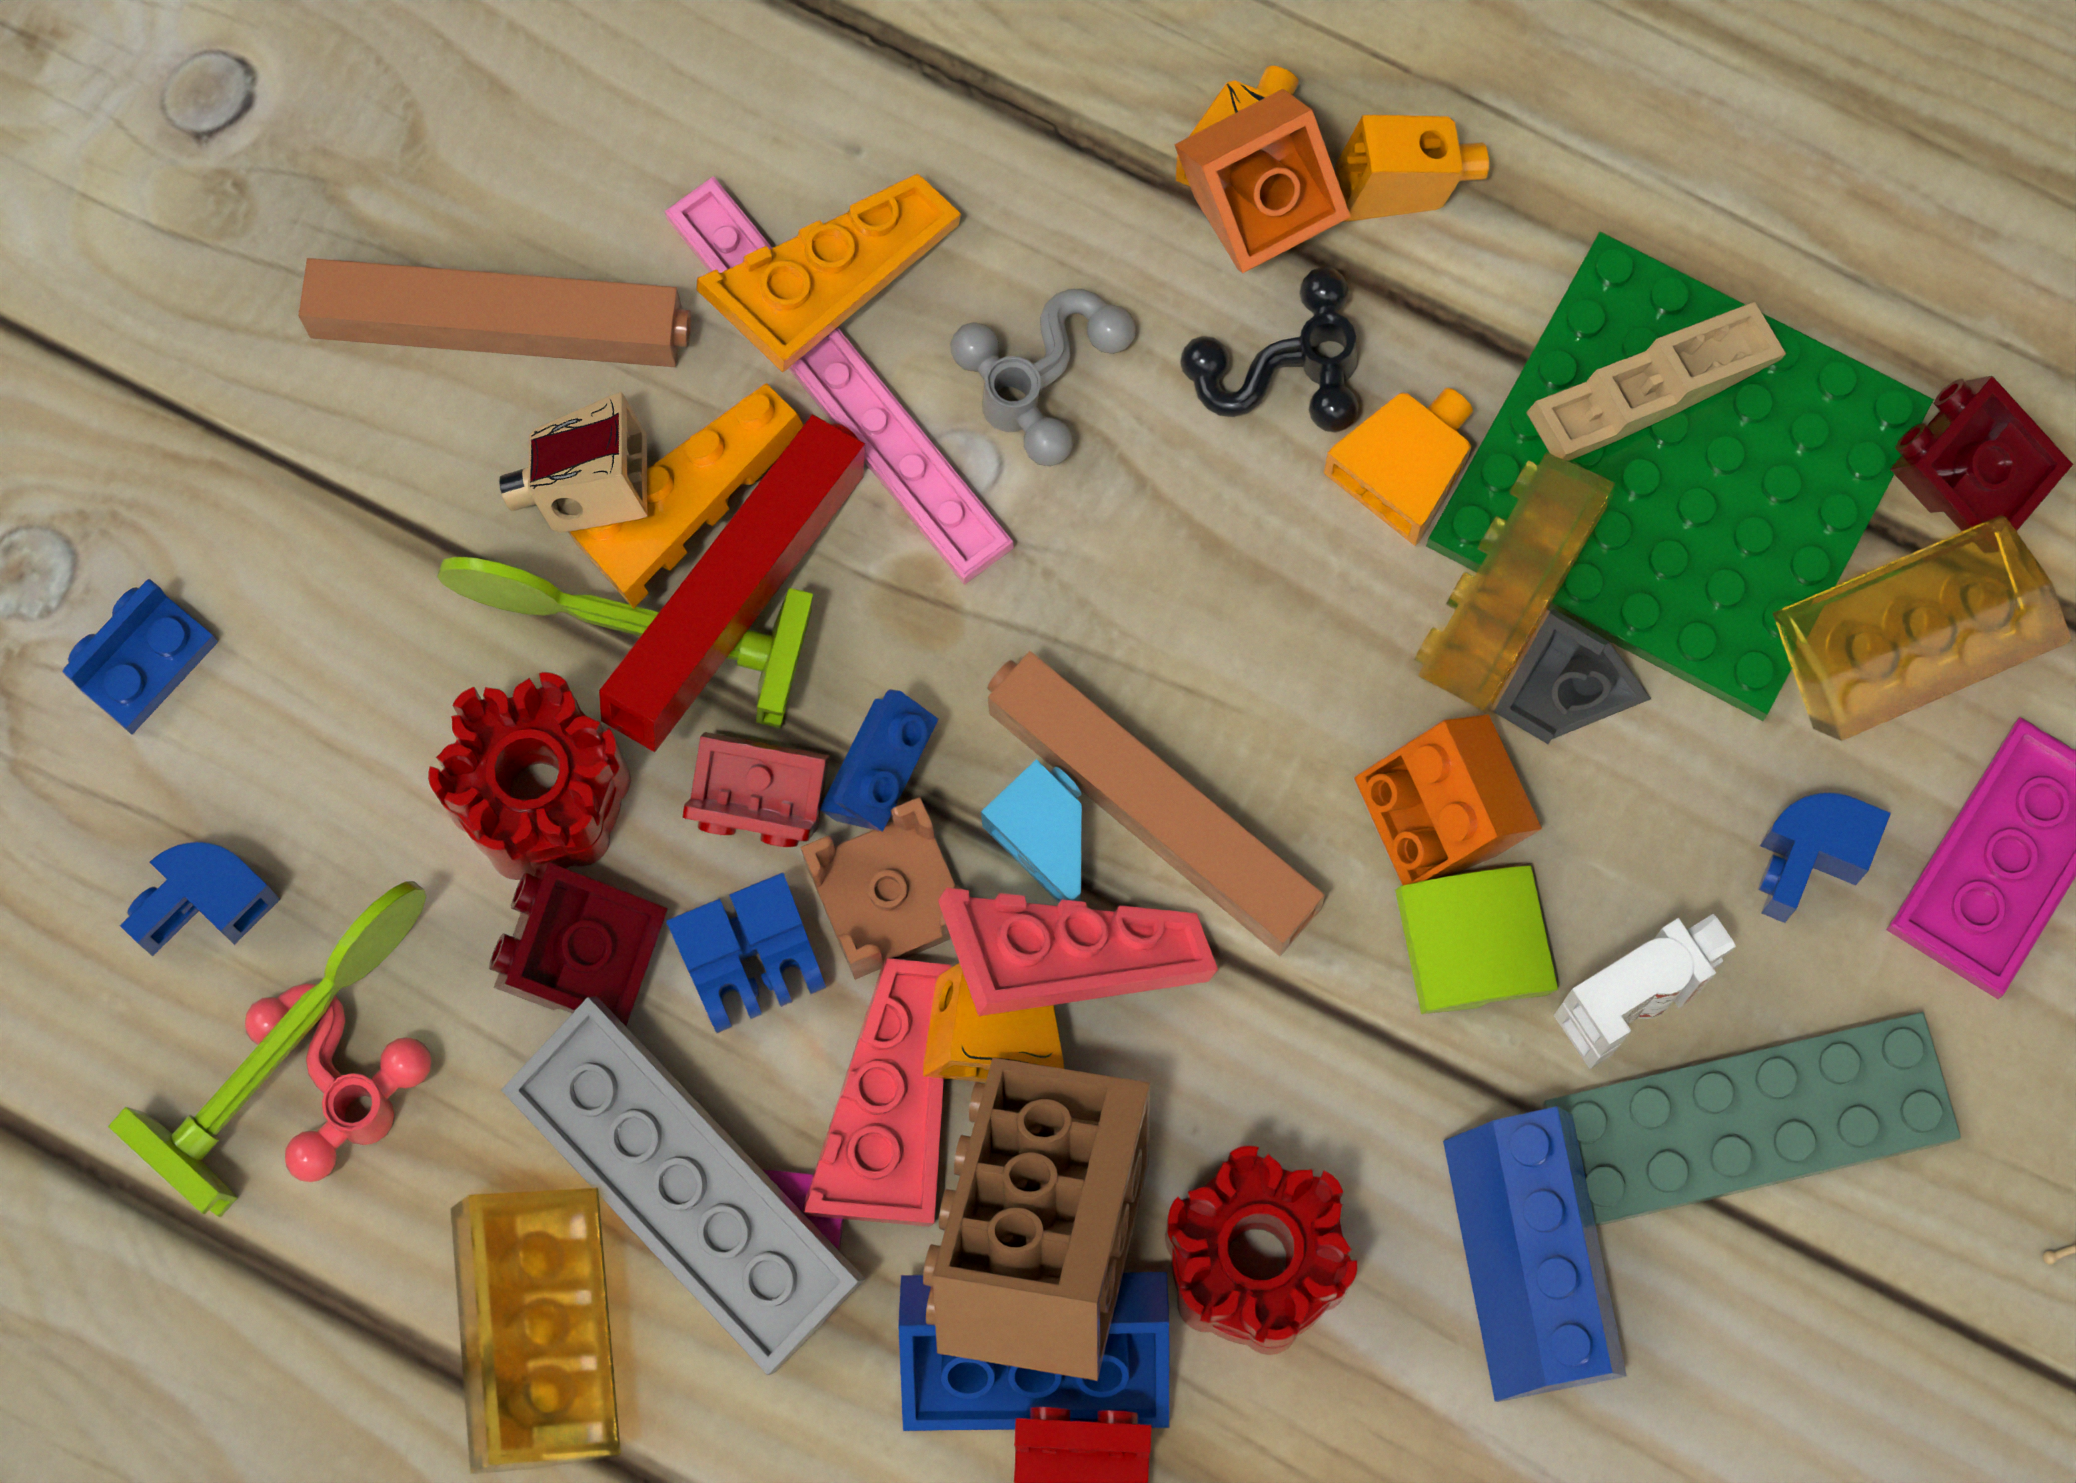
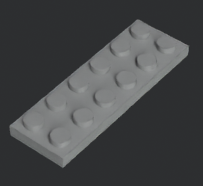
[501,996,865,1375]

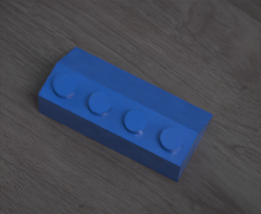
[1443,1106,1627,1402]
[898,1272,1169,1431]

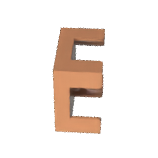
[800,797,960,980]

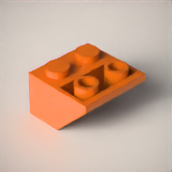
[1354,714,1542,885]

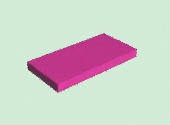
[1886,717,2076,999]

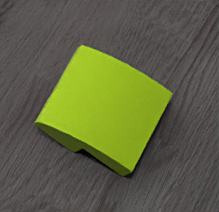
[1395,865,1558,1014]

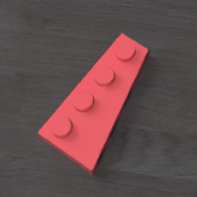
[938,888,1218,1016]
[801,958,951,1227]

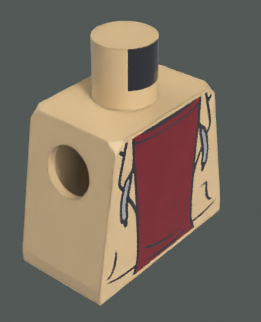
[499,392,648,533]

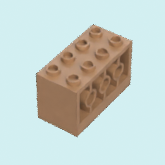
[923,1058,1150,1381]

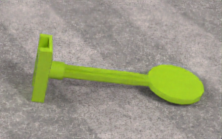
[437,557,813,729]
[108,881,426,1217]

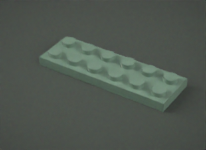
[1542,1012,1961,1227]

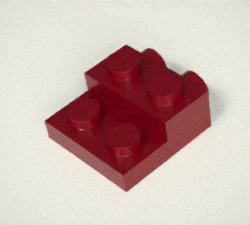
[1890,376,2074,556]
[489,862,668,1026]

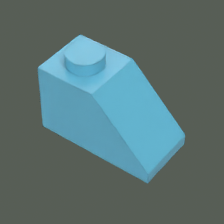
[981,759,1082,903]

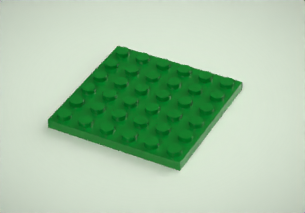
[1426,232,1934,721]

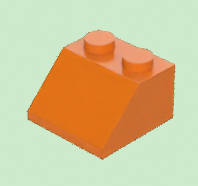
[1174,89,1351,274]

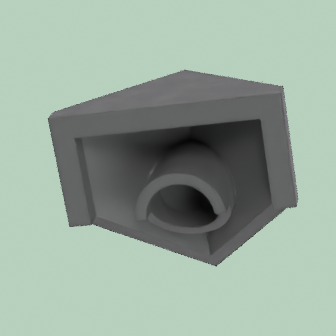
[1494,609,1651,744]

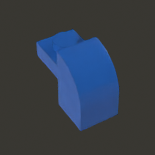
[1758,793,1891,923]
[120,842,281,956]

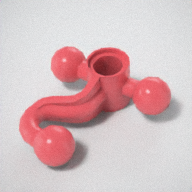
[245,983,431,1182]

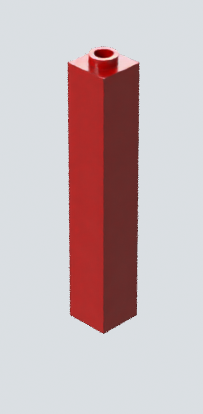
[599,414,865,752]

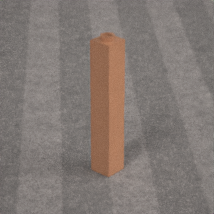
[298,258,691,368]
[987,651,1325,957]

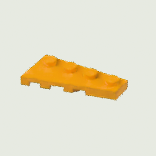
[696,173,961,372]
[569,383,803,609]

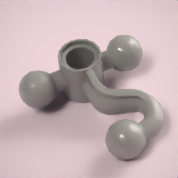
[950,289,1136,467]

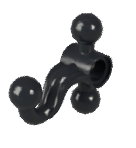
[1180,267,1358,433]

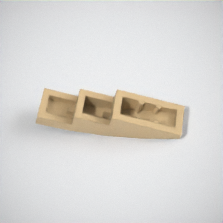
[1526,302,1786,465]

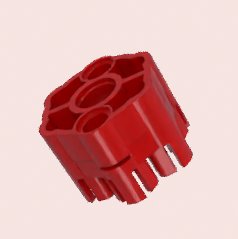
[428,672,631,880]
[1165,1146,1357,1355]

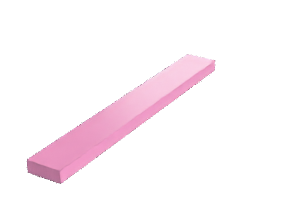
[665,176,1014,585]

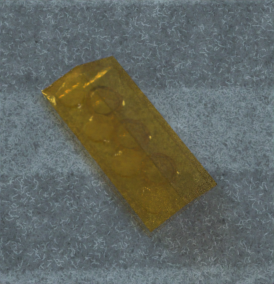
[1414,452,1615,715]
[1773,515,2072,741]
[450,1188,621,1474]

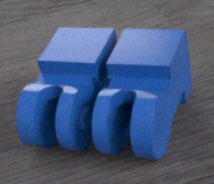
[666,873,826,1034]

